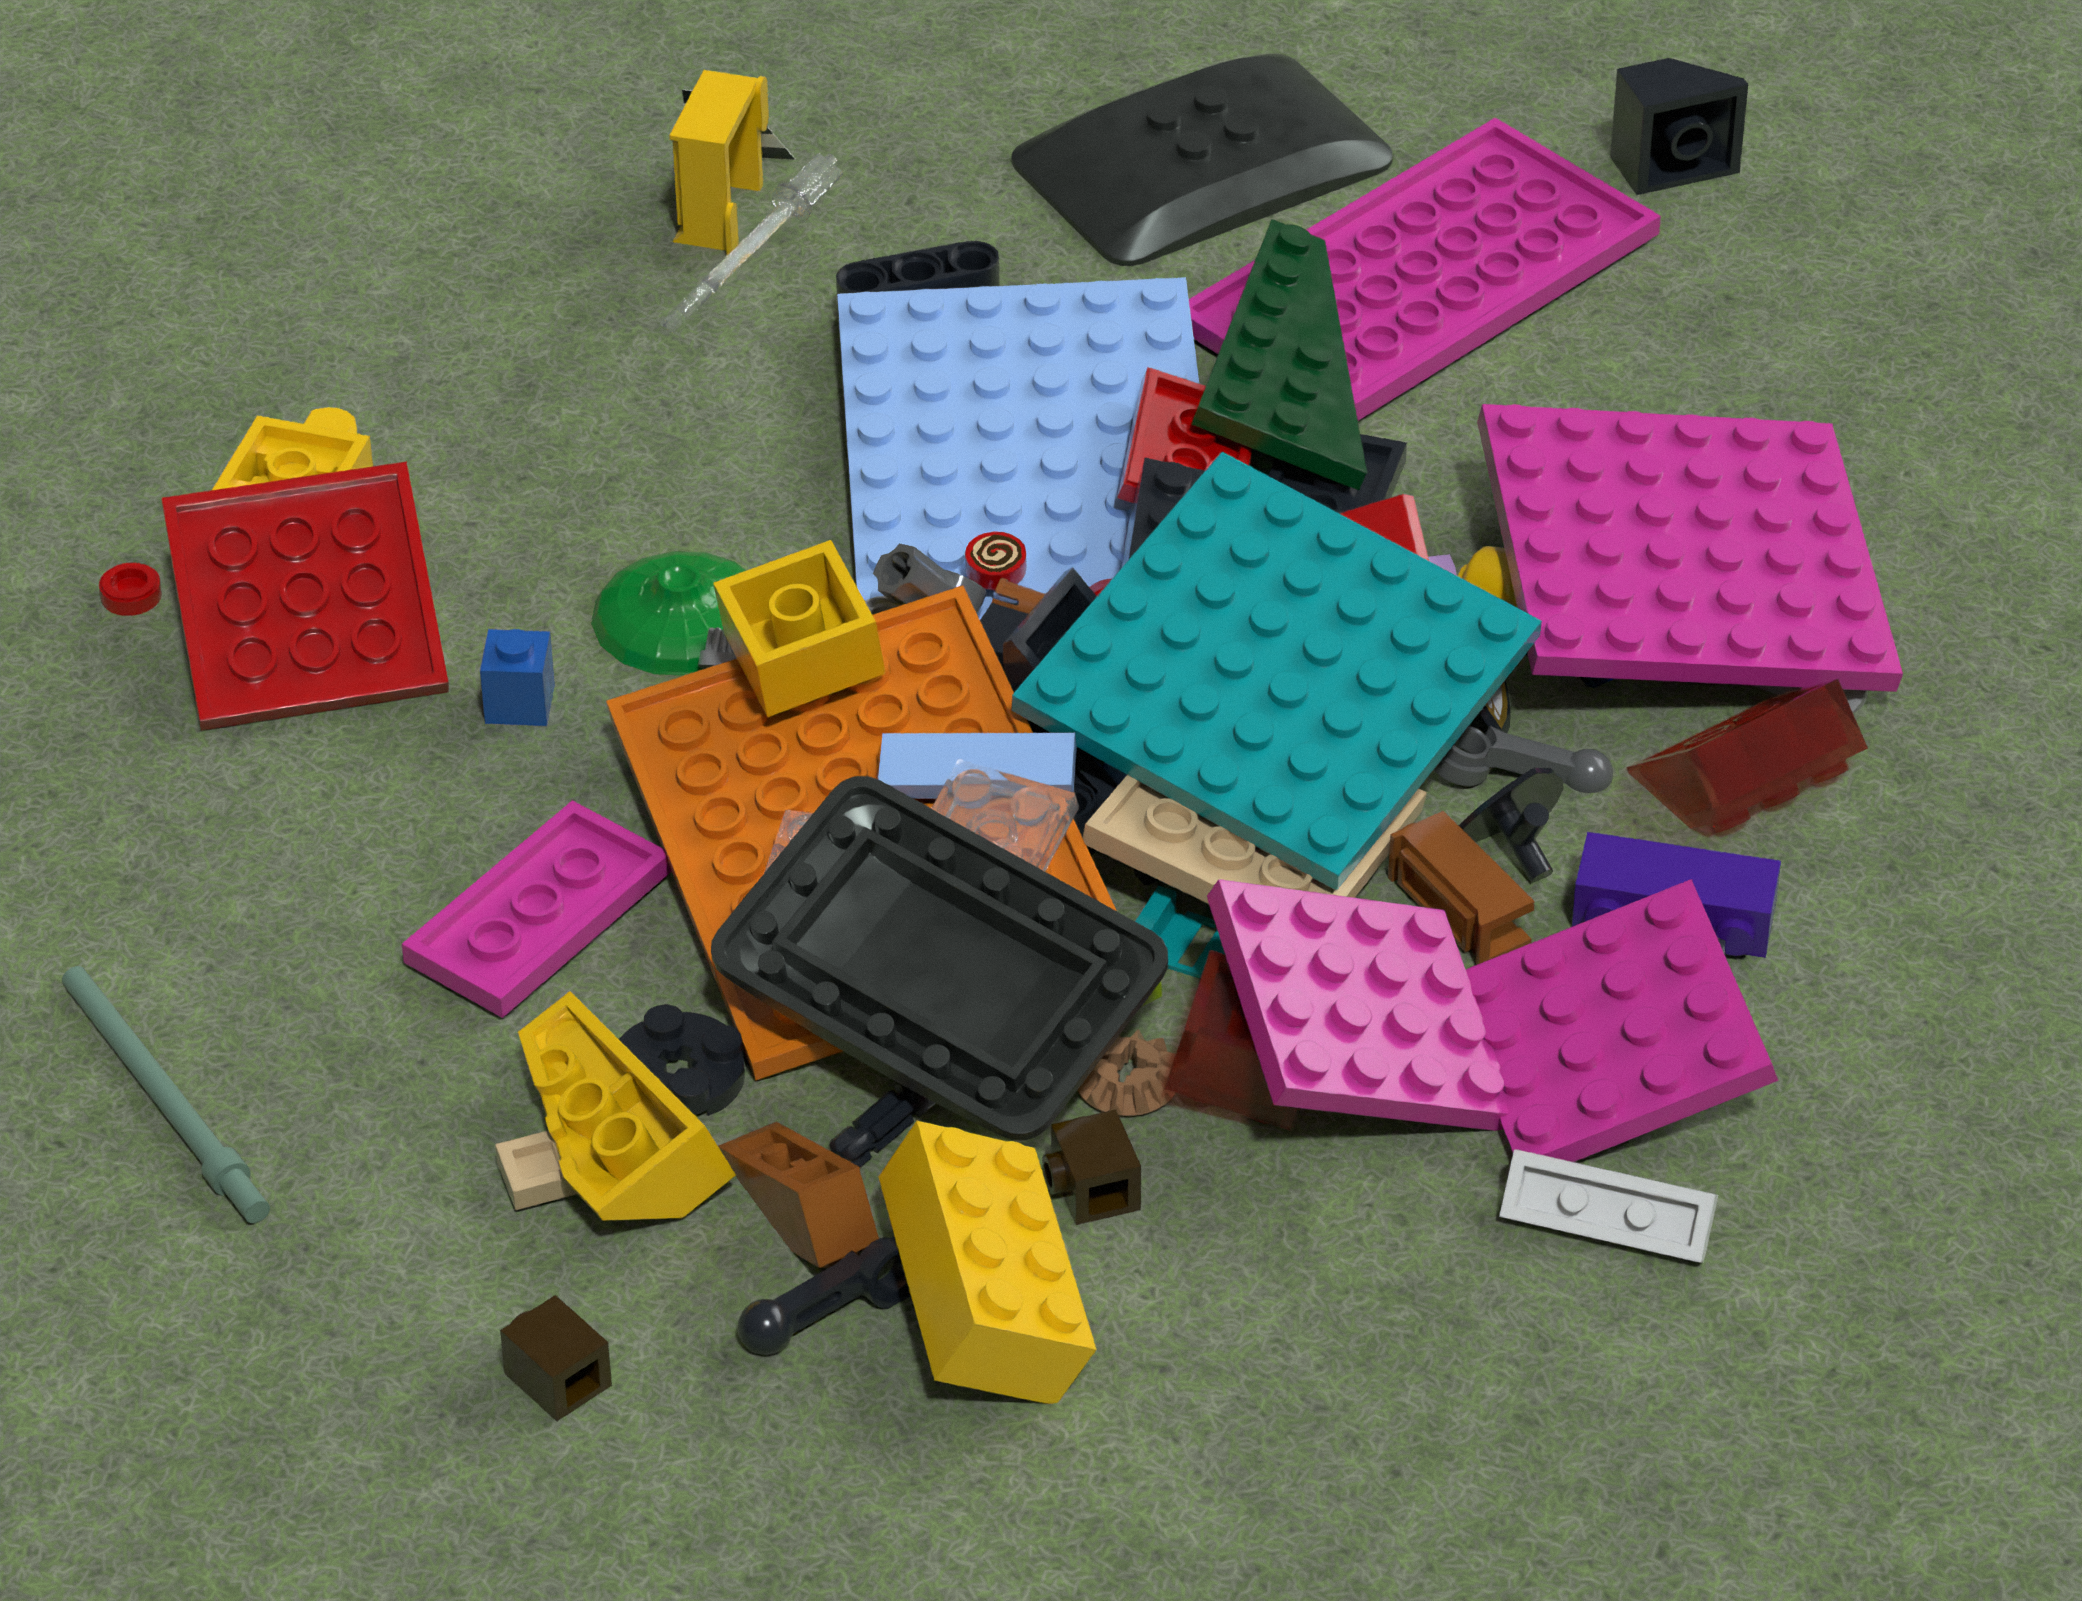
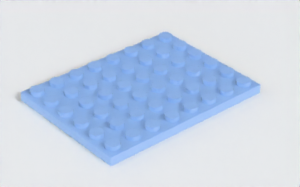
[837,277,1199,620]

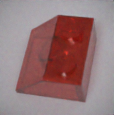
[1165,950,1301,1132]

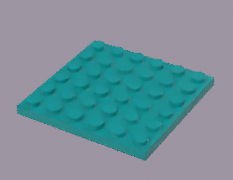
[1012,452,1542,890]

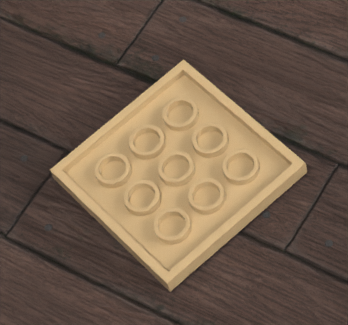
[1083,775,1427,904]

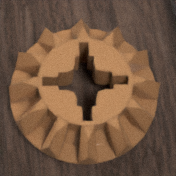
[1077,1029,1180,1116]

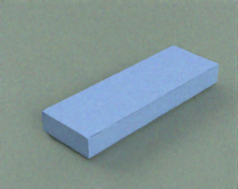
[878,733,1077,799]

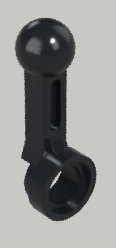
[738,1237,911,1355]

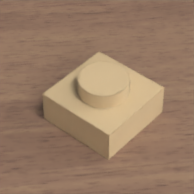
[495,1130,577,1210]

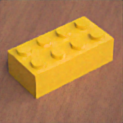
[878,1121,1097,1404]

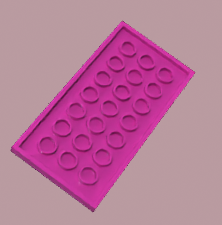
[1189,117,1661,421]

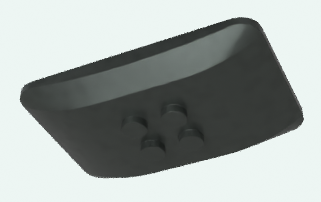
[1012,53,1393,266]
[711,776,1168,1140]

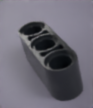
[836,241,1000,325]

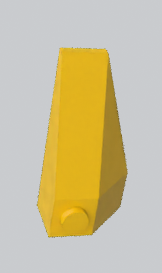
[518,991,736,1220]

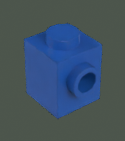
[480,629,555,726]

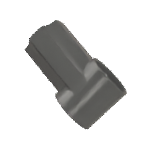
[873,543,987,615]

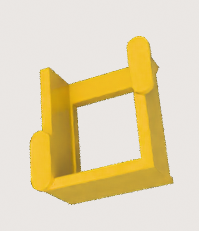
[669,70,769,257]

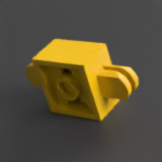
[212,407,373,490]

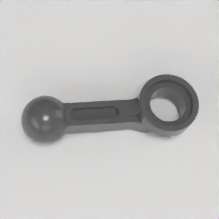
[1434,725,1613,793]

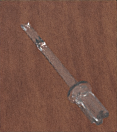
[660,153,843,333]

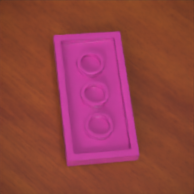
[402,800,672,1018]

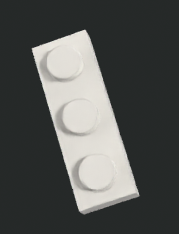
[1499,1149,1718,1263]

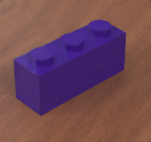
[1572,832,1781,958]

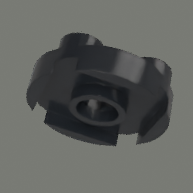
[619,1004,745,1116]

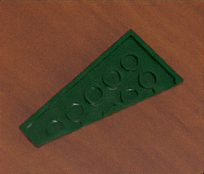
[1191,219,1367,491]

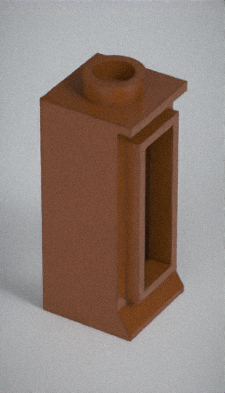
[1388,811,1535,965]

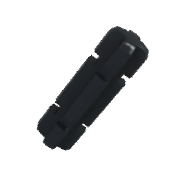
[829,1083,935,1168]

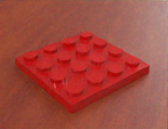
[161,461,449,731]

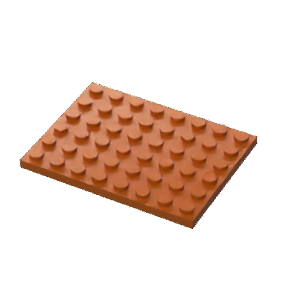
[606,585,1117,1080]

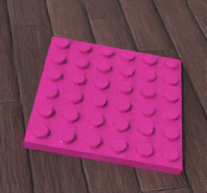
[1477,404,1903,692]

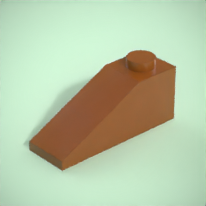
[718,1121,879,1268]

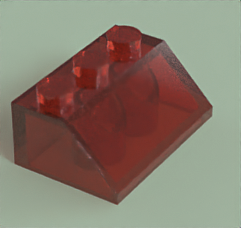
[1626,679,1868,833]

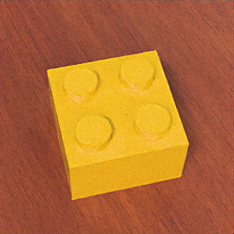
[713,540,886,717]

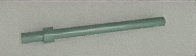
[62,966,270,1223]

